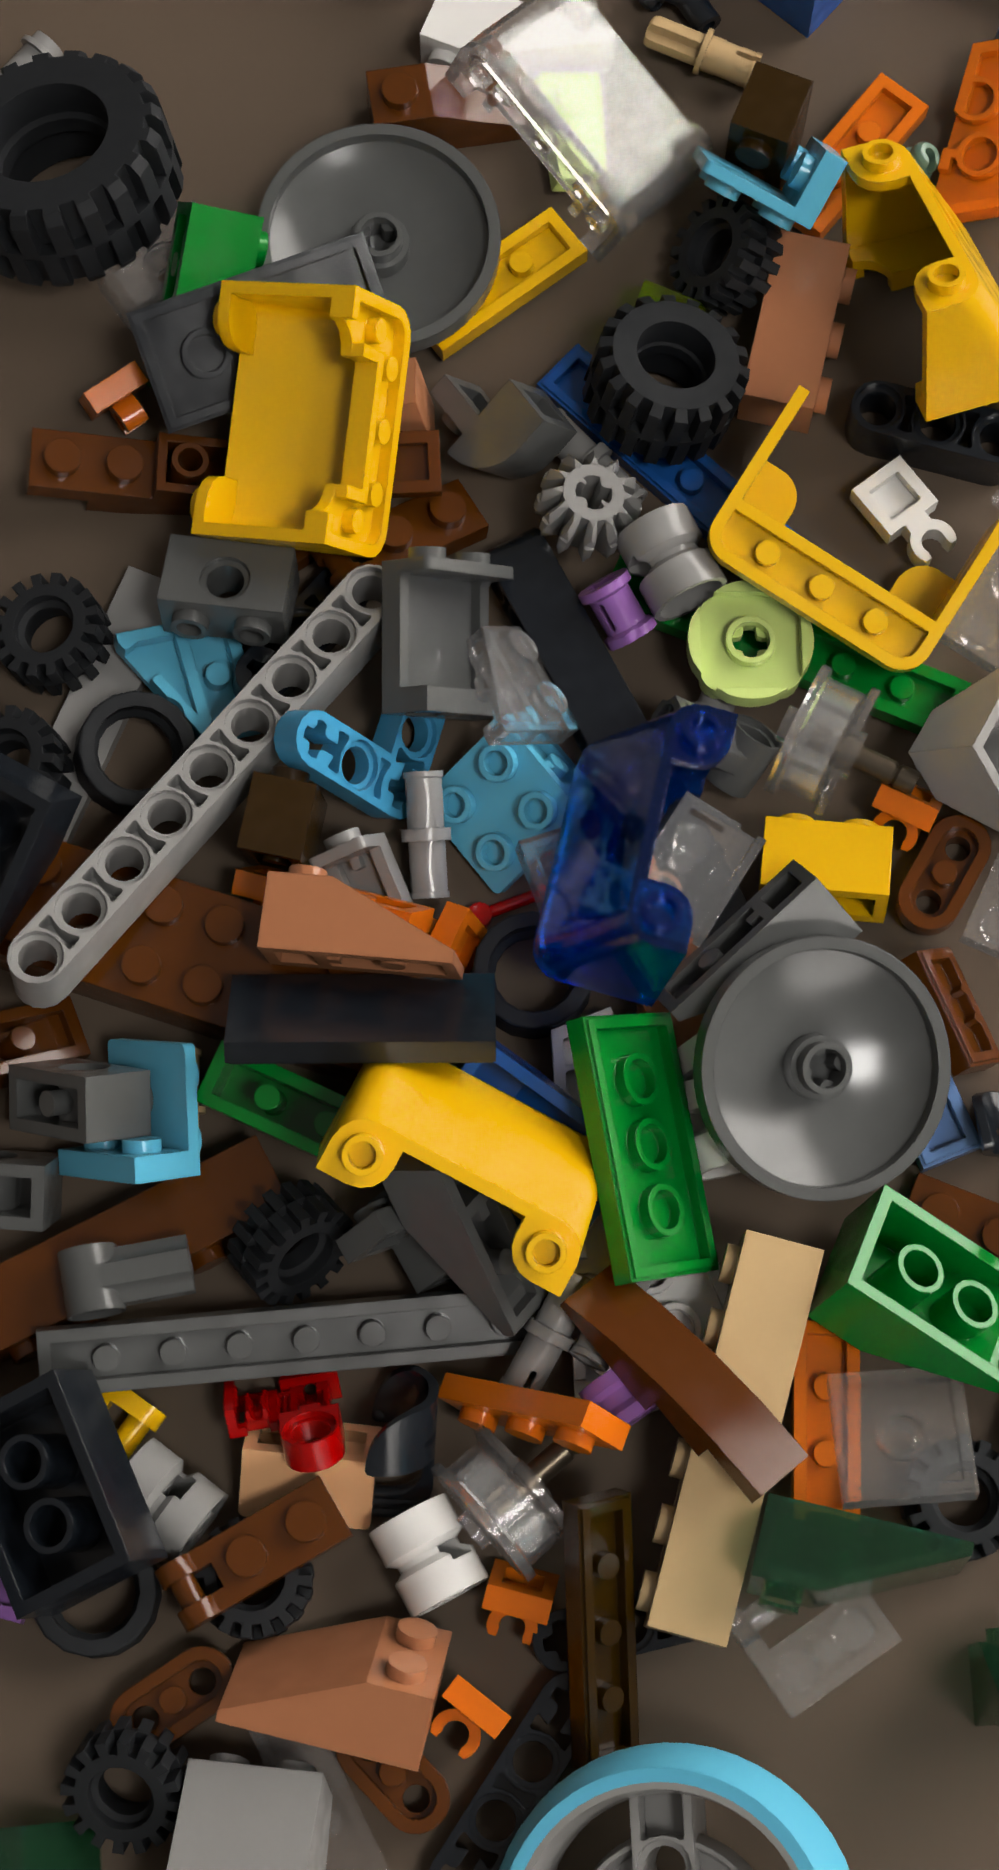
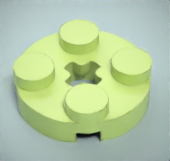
[686,580,814,707]

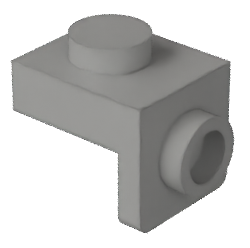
[308,827,413,903]

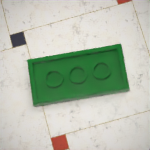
[566,1012,719,1286]

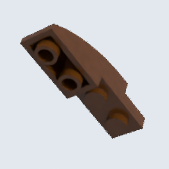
[26,427,229,515]

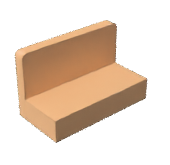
[238,1422,382,1530]

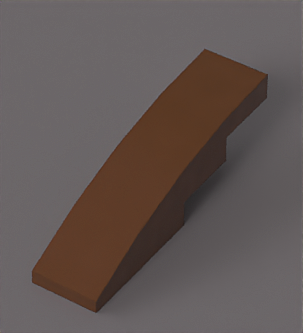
[560,1264,809,1503]

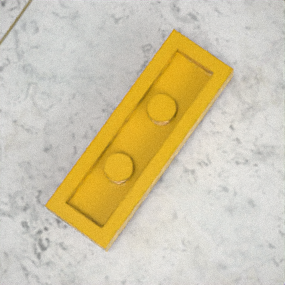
[431,207,588,361]

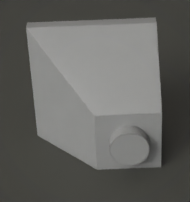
[908,668,999,832]

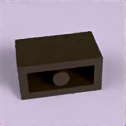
[725,61,814,196]
[237,765,328,871]

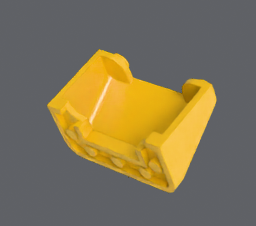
[841,139,999,422]
[190,280,411,558]
[315,1063,598,1297]

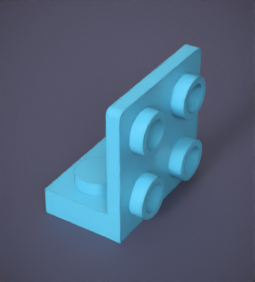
[692,136,848,231]
[442,714,611,894]
[58,1038,202,1185]

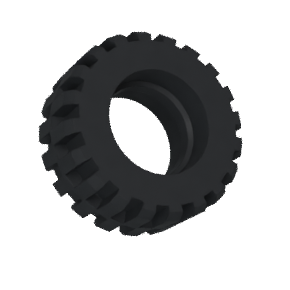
[0,50,184,287]

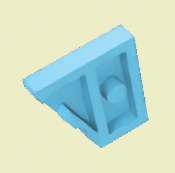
[113,625,261,739]

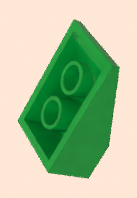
[808,1184,999,1394]

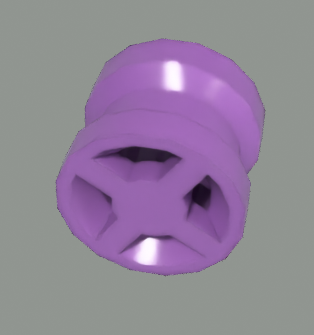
[578,1369,657,1426]

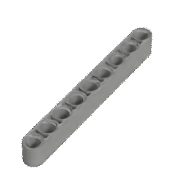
[7,564,382,1008]

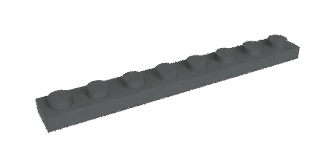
[36,1289,549,1393]

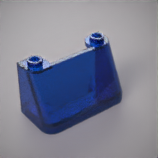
[533,704,738,1007]

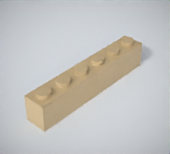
[635,1229,824,1648]

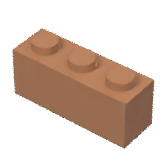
[737,230,857,434]

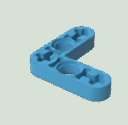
[274,710,446,820]

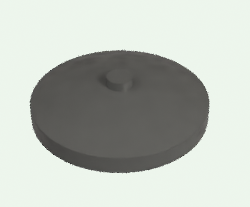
[258,123,501,354]
[693,936,951,1201]

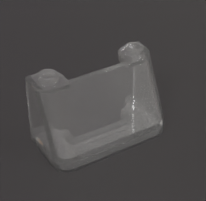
[445,0,713,263]

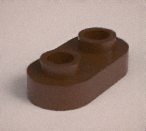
[895,815,992,936]
[110,1646,234,1746]
[336,1752,450,1834]

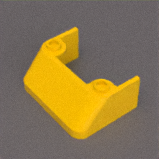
[707,385,999,673]

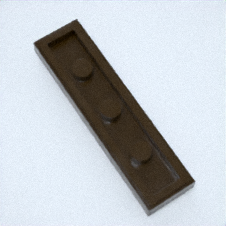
[562,1487,639,1769]

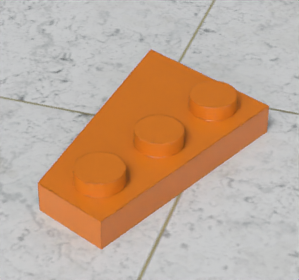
[936,39,999,223]

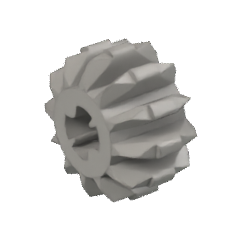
[534,450,642,562]

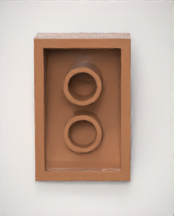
[215,1616,452,1772]

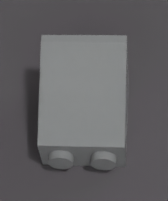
[166,1753,333,1870]

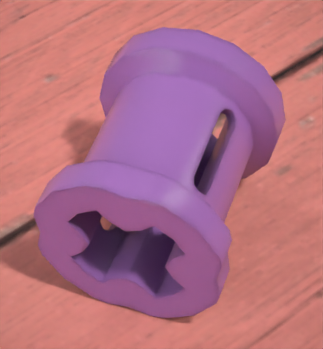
[578,568,657,651]

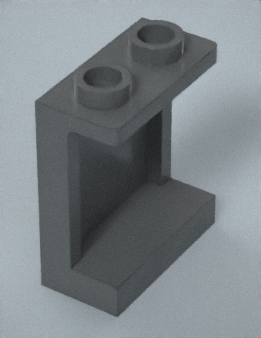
[382,546,516,721]

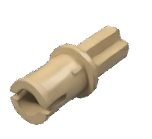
[643,16,763,89]

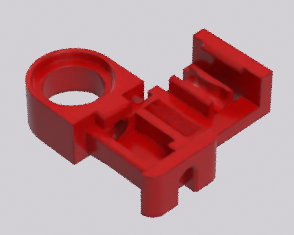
[224,1371,345,1473]

